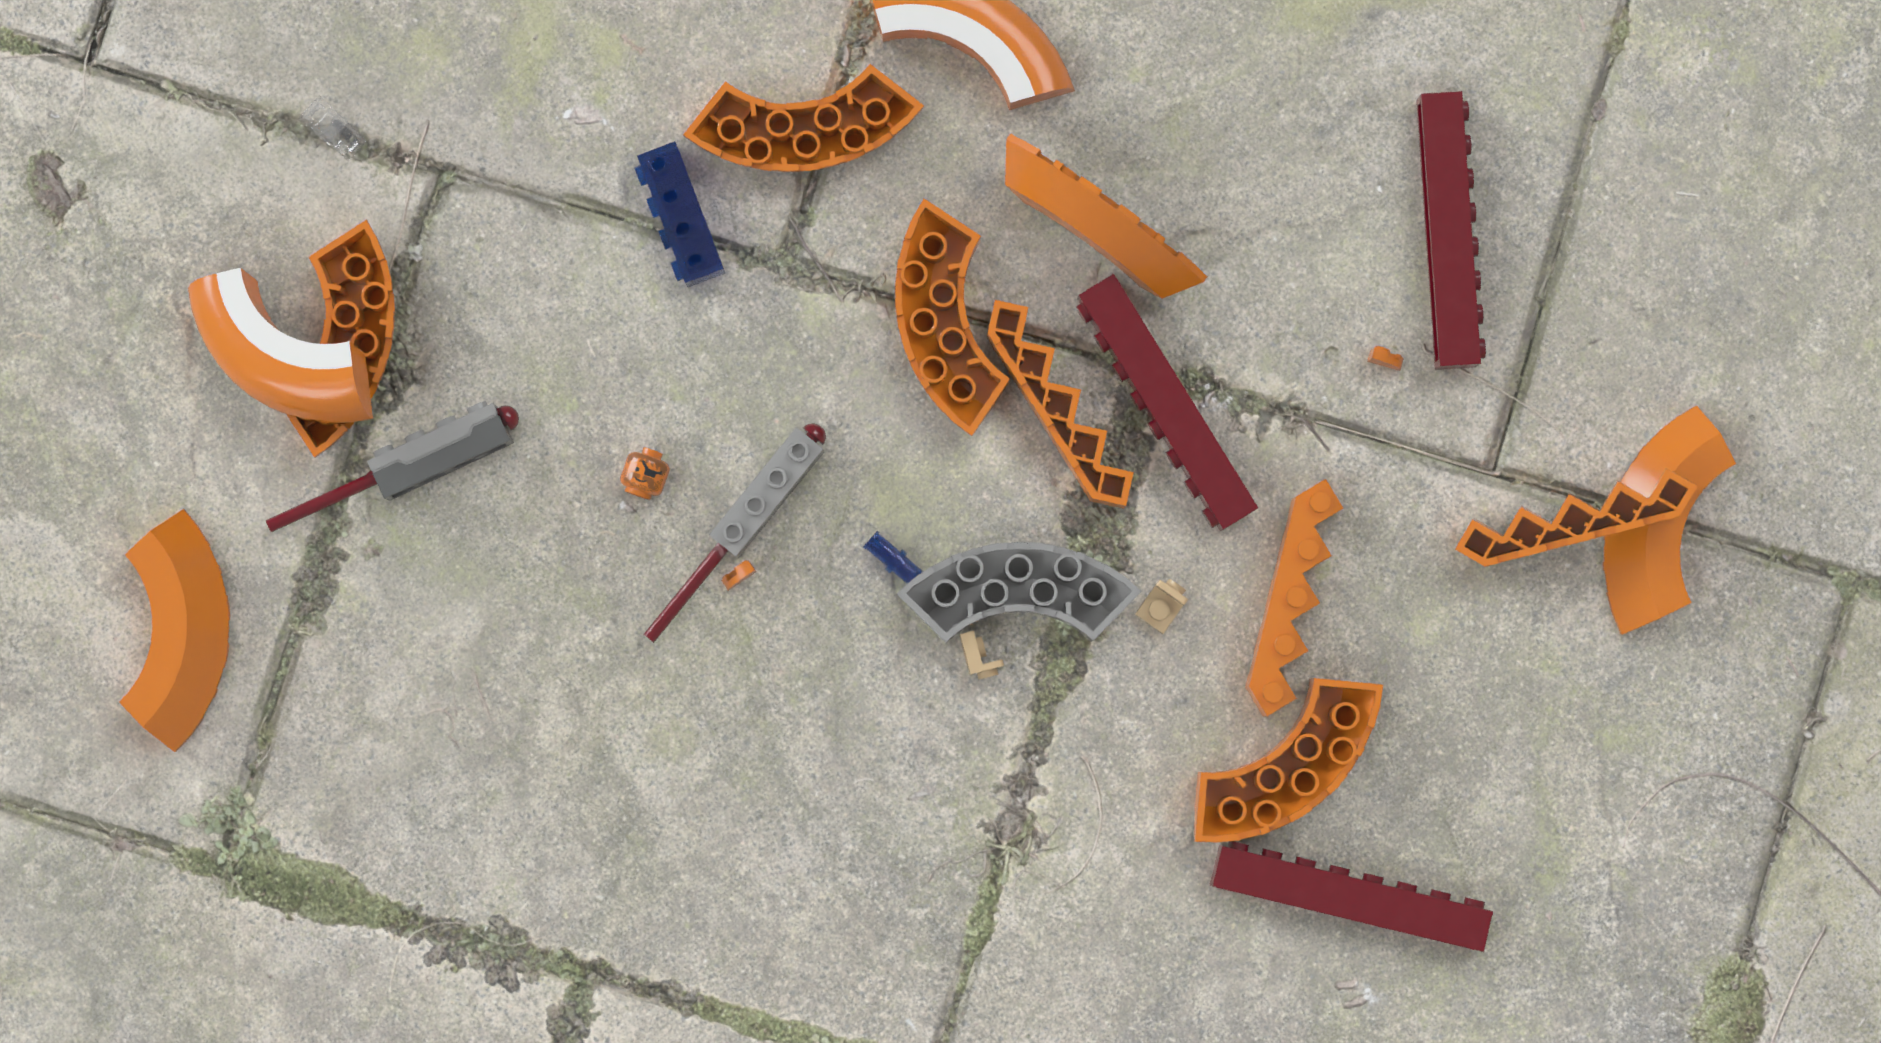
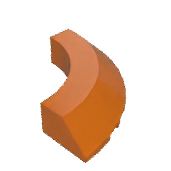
[1005,134,1208,299]
[895,198,1010,436]
[1603,406,1736,635]
[119,509,230,752]
[1194,678,1383,843]

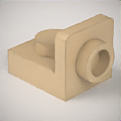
[1134,579,1188,634]
[959,631,1004,680]

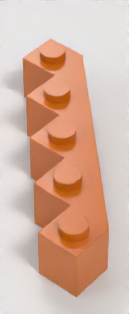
[987,300,1134,509]
[1455,468,1698,567]
[1245,479,1343,717]

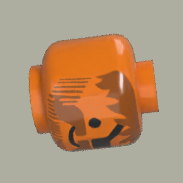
[620,447,670,500]

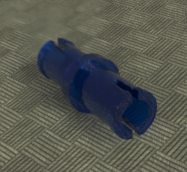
[863,531,924,584]

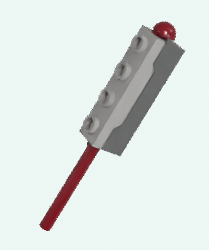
[266,401,519,532]
[643,423,826,643]

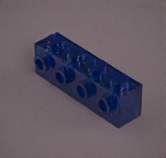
[634,141,726,288]

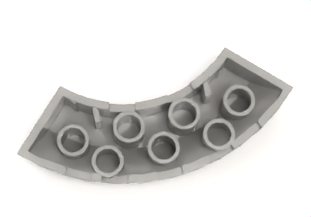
[897,542,1142,643]

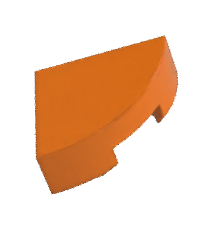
[1367,346,1404,371]
[721,560,756,591]

